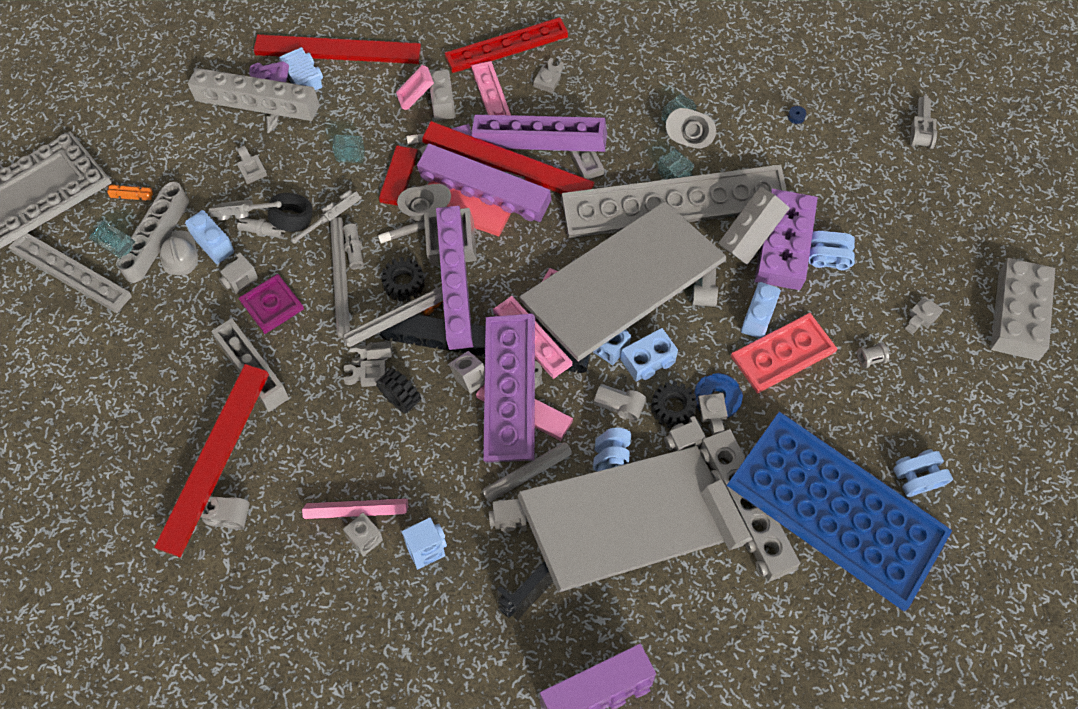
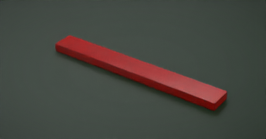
[254,35,421,64]
[422,121,594,194]
[154,364,269,558]

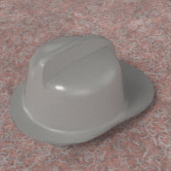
[666,108,716,149]
[397,184,451,221]
[159,230,198,276]

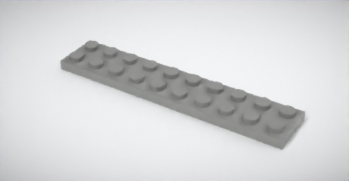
[561,165,787,238]

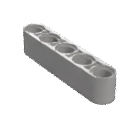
[116,182,189,283]

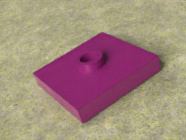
[238,274,304,334]

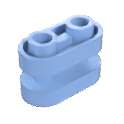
[809,231,855,270]
[593,428,631,472]
[893,449,953,497]

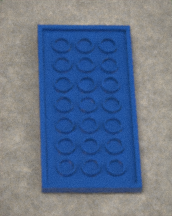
[726,411,952,611]

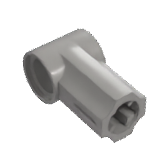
[692,268,718,307]
[594,384,646,422]

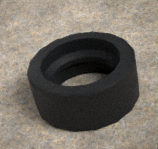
[268,193,313,232]

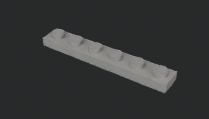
[8,233,132,313]

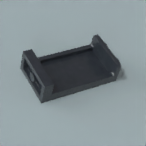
[496,561,553,621]

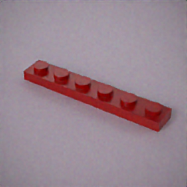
[445,17,568,73]

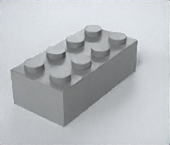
[991,258,1055,361]

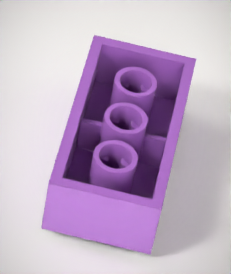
[754,189,818,290]
[540,643,656,709]

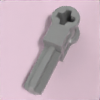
[910,95,937,149]

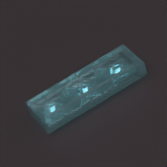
[88,221,136,259]

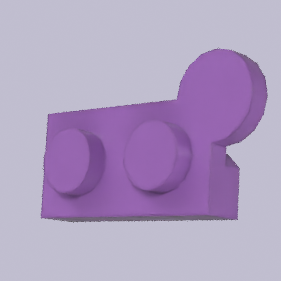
[249,61,289,83]

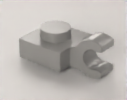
[237,146,267,184]
[905,296,944,335]
[350,341,392,365]
[698,393,728,436]

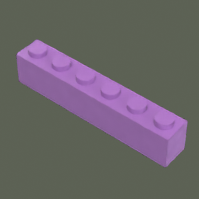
[472,115,607,152]
[417,144,551,222]
[436,206,473,350]

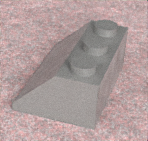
[718,186,790,264]

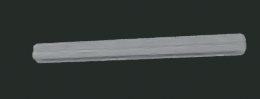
[330,217,350,338]
[343,282,468,347]

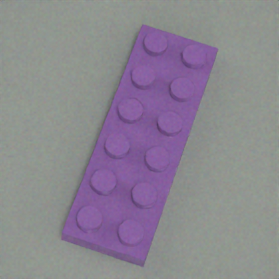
[484,314,535,462]

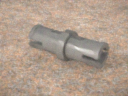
[237,217,286,239]
[343,224,364,270]

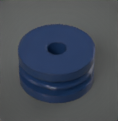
[788,106,806,124]

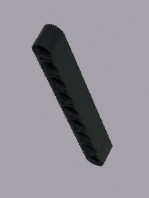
[379,311,591,373]

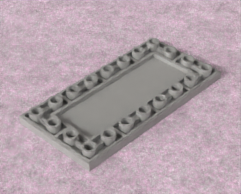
[0,131,112,249]
[519,202,726,361]
[517,446,725,593]

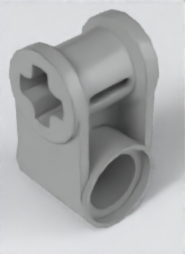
[201,496,250,530]

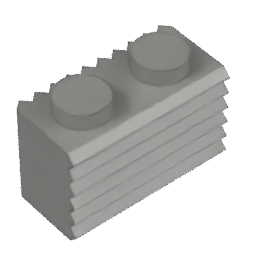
[430,69,455,121]

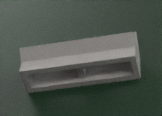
[701,479,753,550]

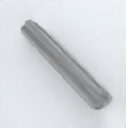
[483,442,572,502]

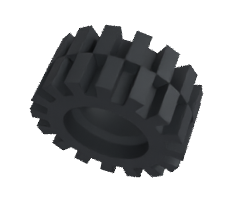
[381,257,425,302]
[376,368,421,414]
[651,381,697,428]

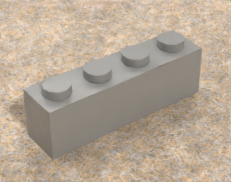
[211,318,289,412]

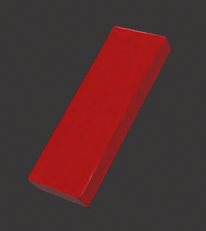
[379,146,418,206]

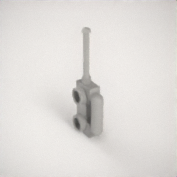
[291,190,362,244]
[209,200,282,221]

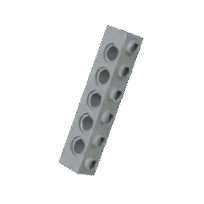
[187,68,320,121]
[699,429,801,582]

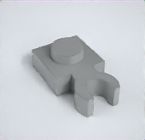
[533,58,563,93]
[344,360,386,387]

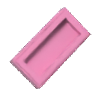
[396,65,434,110]

